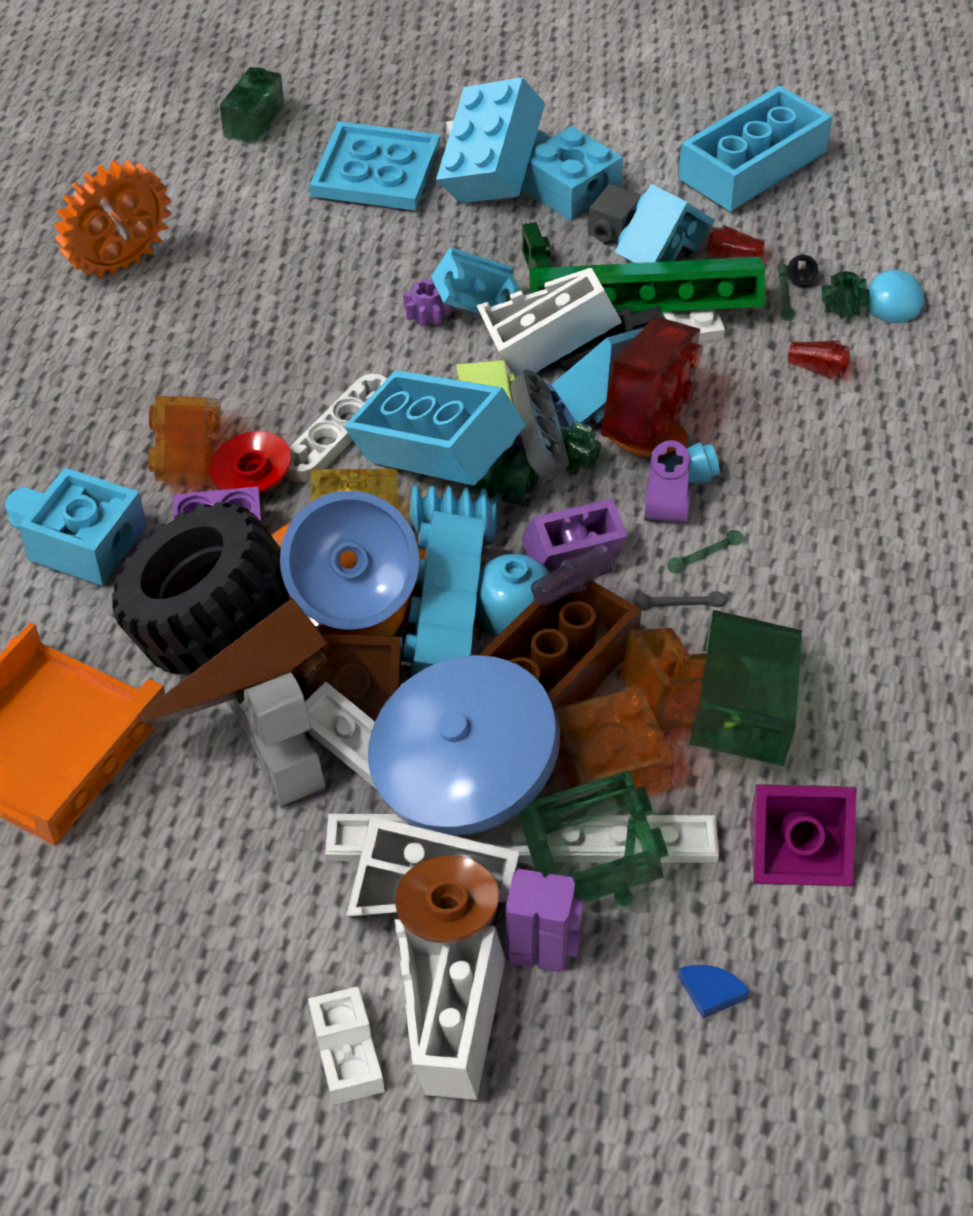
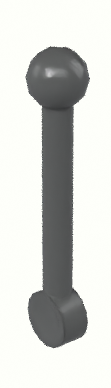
[634,591,726,610]

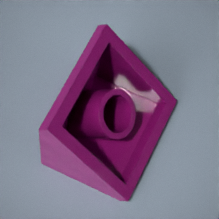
[749,784,857,886]

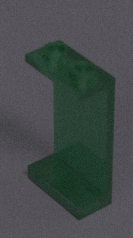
[689,610,802,766]

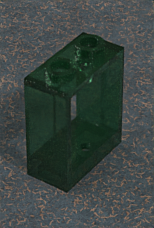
[518,770,668,902]

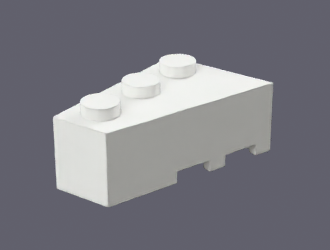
[346,816,519,917]
[395,919,505,1100]

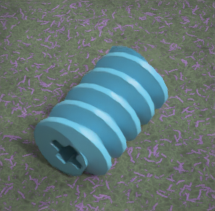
[409,485,499,543]

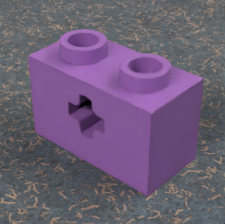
[522,498,628,574]

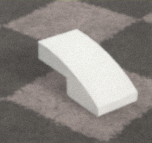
[308,986,385,1105]

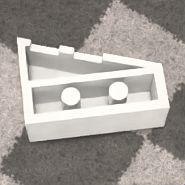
[476,268,622,378]

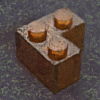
[148,396,221,482]
[620,628,750,731]

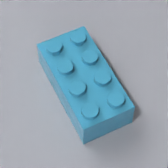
[678,85,833,212]
[344,370,526,485]

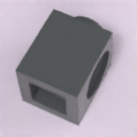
[588,184,642,245]

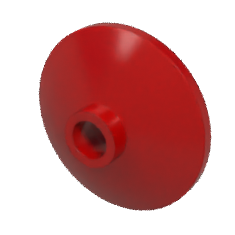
[209,431,292,494]

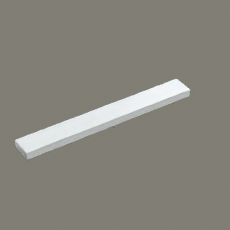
[325,814,719,863]

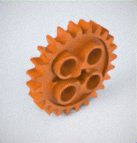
[54,160,171,278]

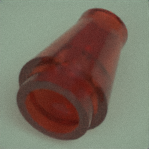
[707,225,764,259]
[788,340,850,380]

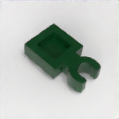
[522,222,552,269]

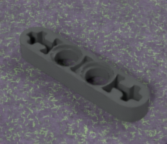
[510,369,569,481]

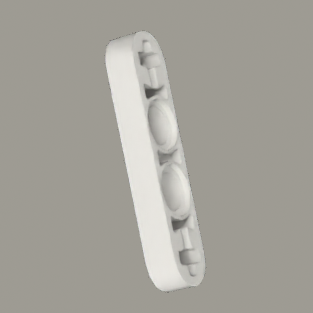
[286,374,387,483]

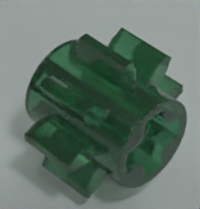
[821,271,870,319]
[560,421,601,476]

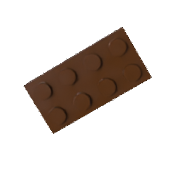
[479,567,642,727]

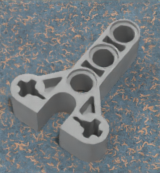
[225,673,325,807]

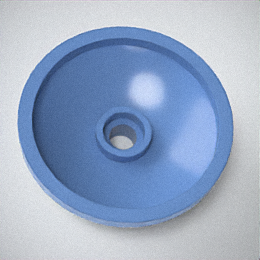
[280,491,419,630]

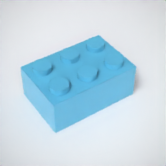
[436,77,545,203]

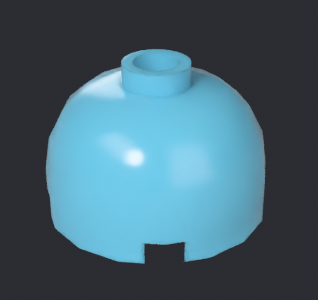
[474,554,554,636]

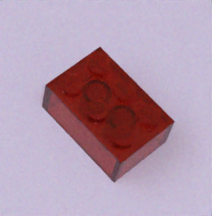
[601,316,703,449]

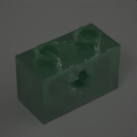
[219,67,285,145]

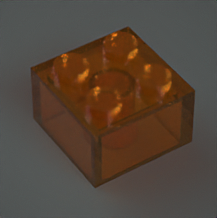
[554,686,675,814]

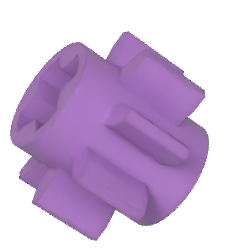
[403,280,451,327]

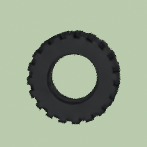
[112,502,289,675]

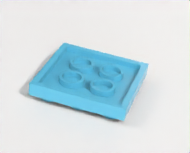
[310,121,440,211]

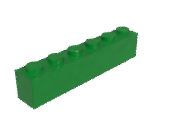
[529,257,765,312]

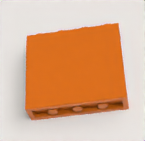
[0,622,165,846]

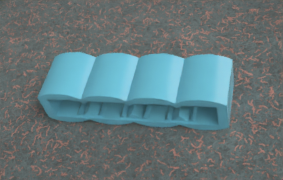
[402,510,485,677]

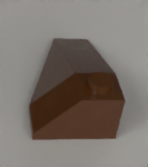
[136,598,332,727]

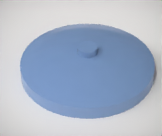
[368,655,560,836]

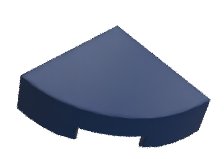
[678,965,749,1018]

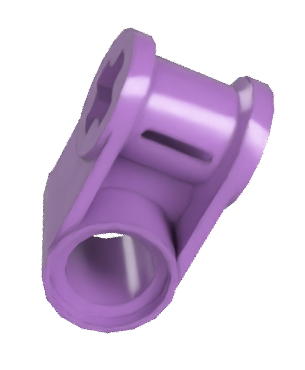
[644,440,690,523]

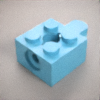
[521,126,623,221]
[5,468,147,586]

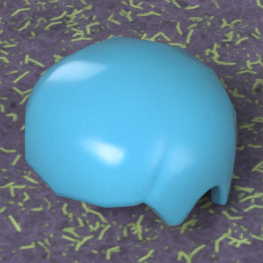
[863,270,925,323]

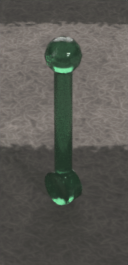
[777,263,796,321]
[667,530,743,574]
[614,814,639,907]

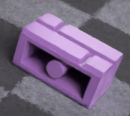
[506,869,584,972]

